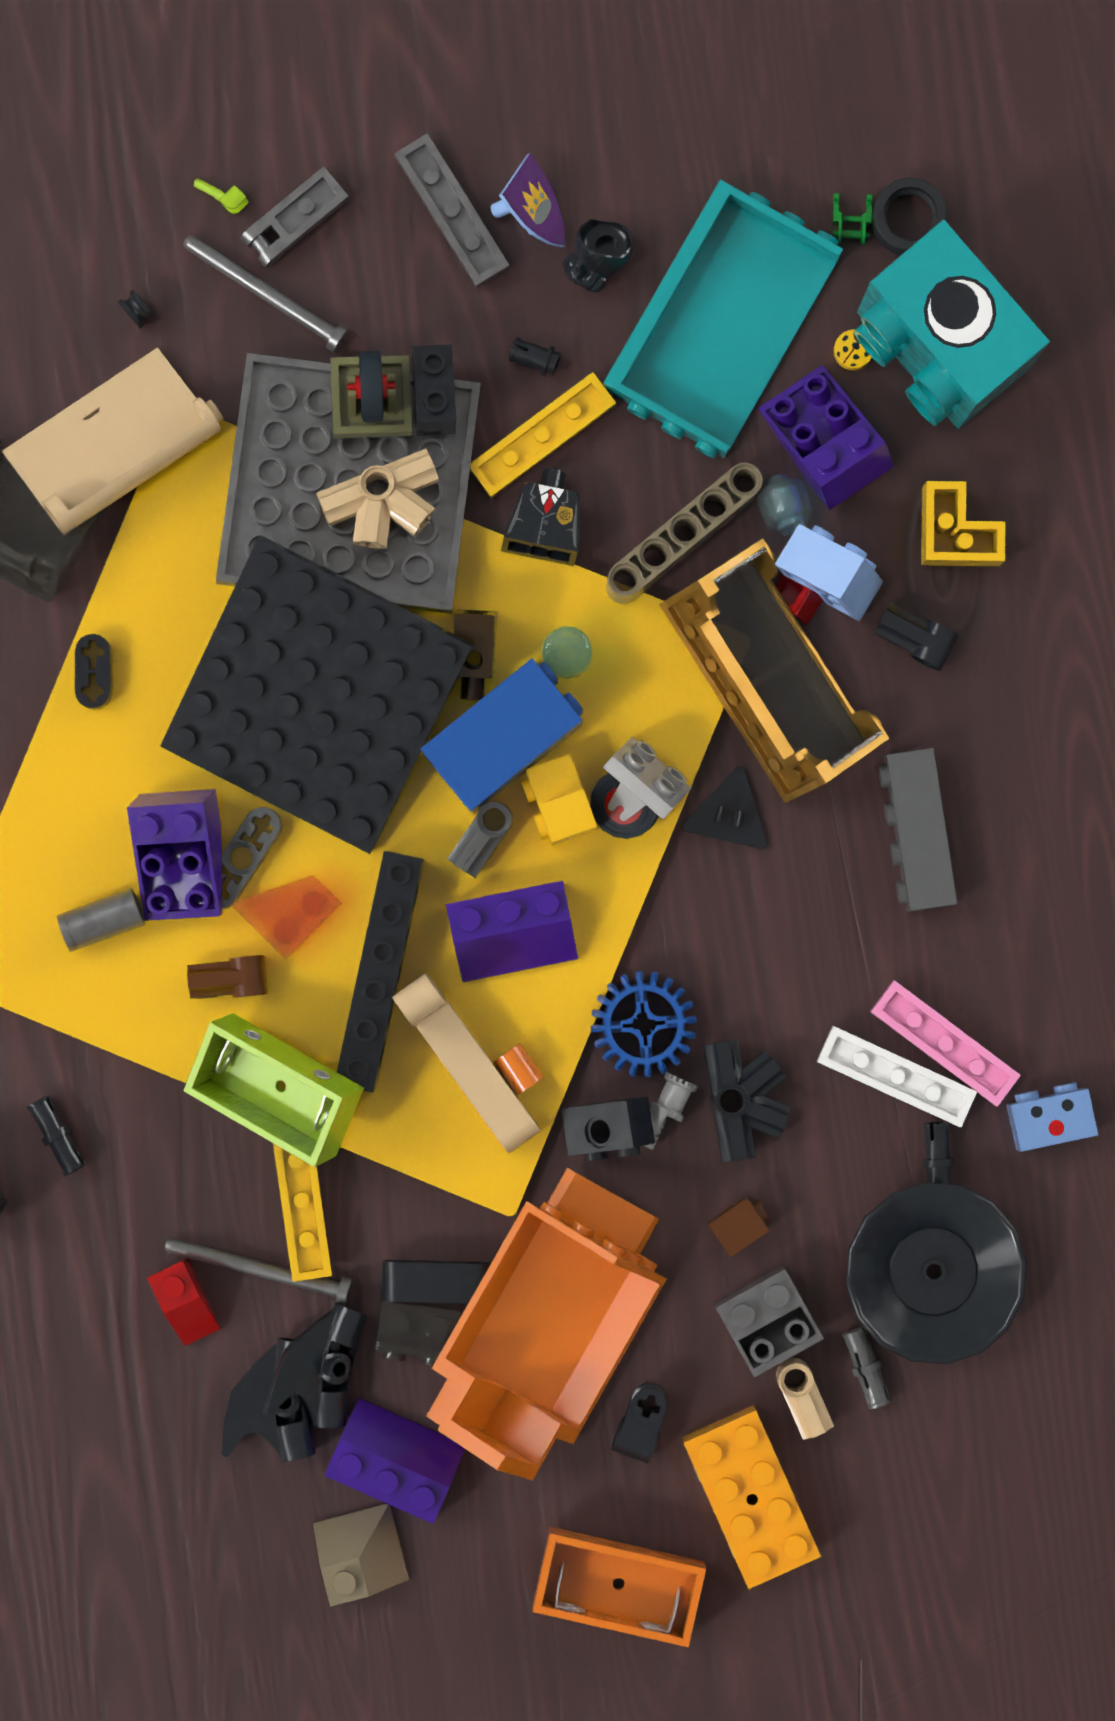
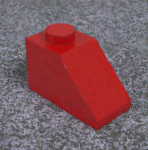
[147,1258,221,1346]

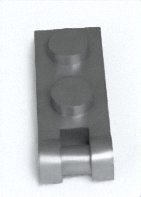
[241,166,349,268]

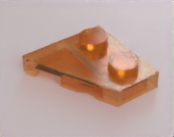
[232,875,342,959]

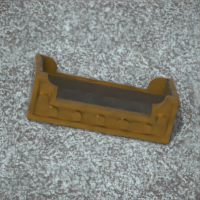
[659,539,889,803]

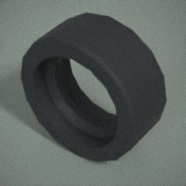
[872,177,948,255]

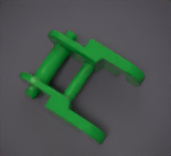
[832,193,872,244]

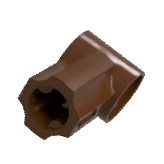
[187,955,268,999]

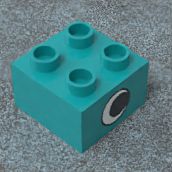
[854,219,1050,430]

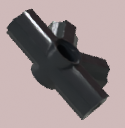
[703,1040,791,1162]

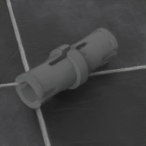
[842,1326,892,1409]

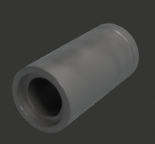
[57,888,146,952]

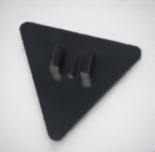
[683,766,767,849]

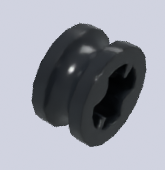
[118,289,155,329]

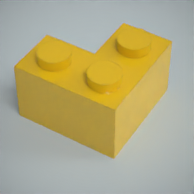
[921,481,1005,566]
[521,754,597,846]

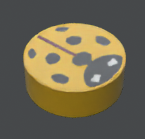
[833,329,871,371]

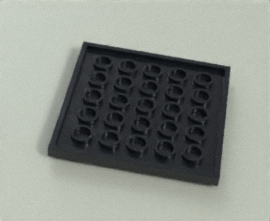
[160,535,474,854]

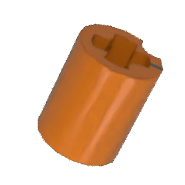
[494,1043,544,1096]

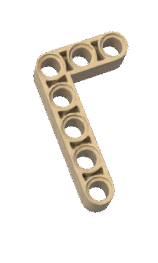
[392,973,541,1154]

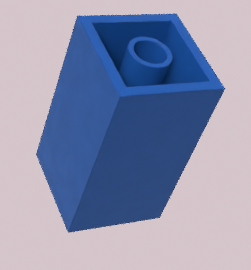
[420,658,583,815]

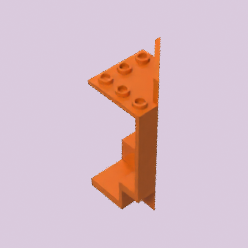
[426,1168,667,1481]

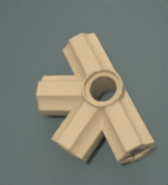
[316,449,439,550]

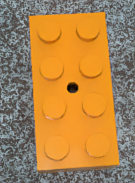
[682,1405,821,1589]

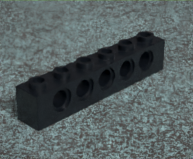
[337,851,424,1093]

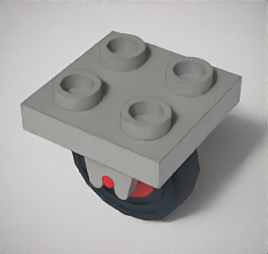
[590,737,691,839]

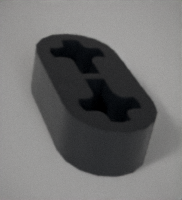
[75,634,113,710]

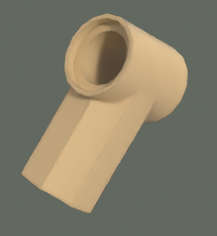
[776,1357,834,1440]

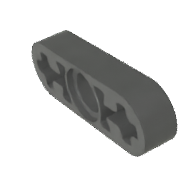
[222,807,282,910]

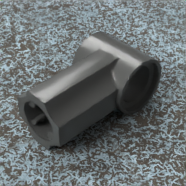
[447,802,513,878]

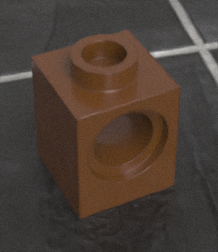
[706,1196,771,1258]

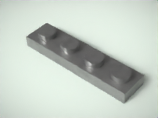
[394,133,510,288]

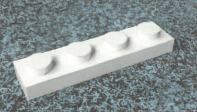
[816,1026,977,1127]

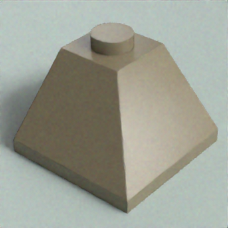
[313,1503,409,1607]

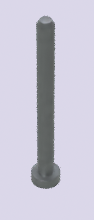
[183,236,349,353]
[165,1238,352,1306]

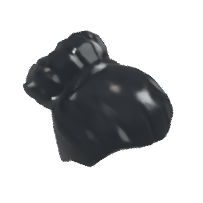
[562,219,634,293]

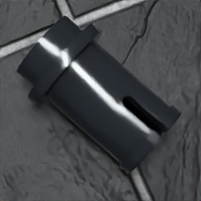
[509,337,561,377]

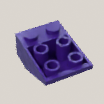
[758,365,894,510]
[127,789,222,921]

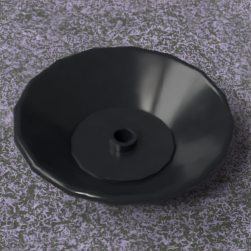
[846,1182,1027,1364]

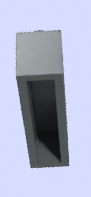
[878,748,957,912]

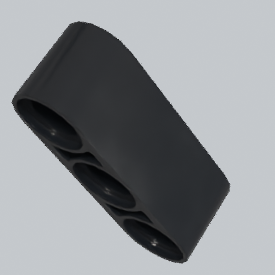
[381,1260,492,1304]

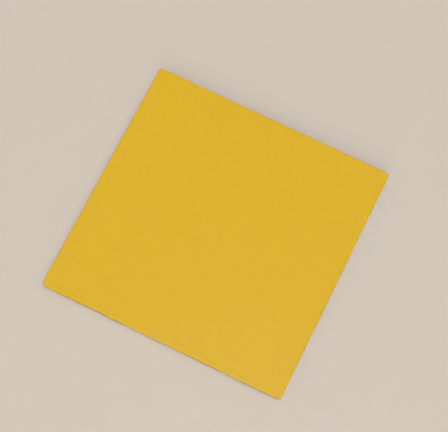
[0,420,750,1216]

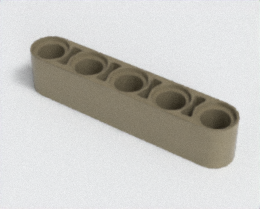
[606,463,763,604]

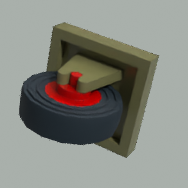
[330,351,412,438]

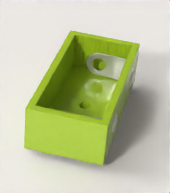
[183,1013,364,1167]

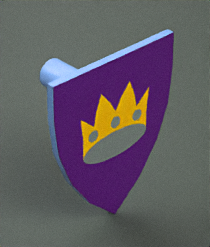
[491,153,566,247]

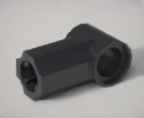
[874,603,959,671]

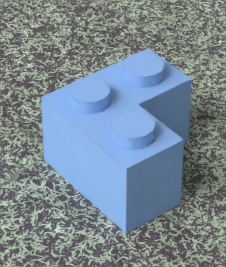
[775,524,883,622]

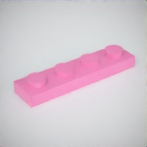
[870,980,1021,1107]

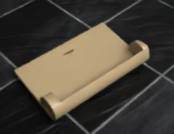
[2,347,223,535]

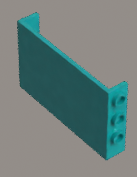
[603,179,843,459]

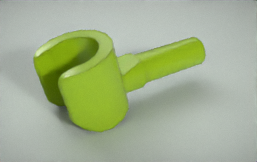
[193,178,249,214]

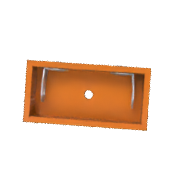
[532,1526,706,1648]

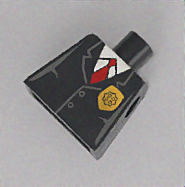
[501,468,579,566]

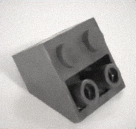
[714,1266,824,1377]

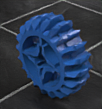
[590,971,697,1077]

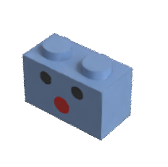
[1006,1082,1098,1152]

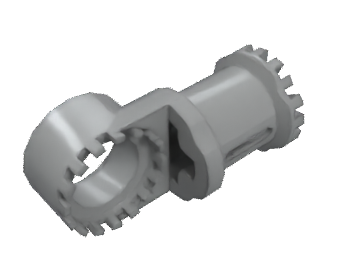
[645,1072,698,1150]

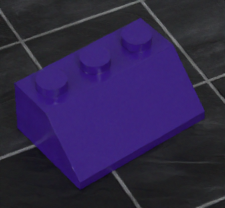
[446,881,578,982]
[324,1397,465,1524]

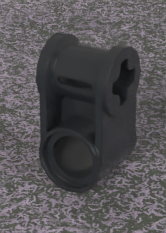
[611,1383,667,1464]

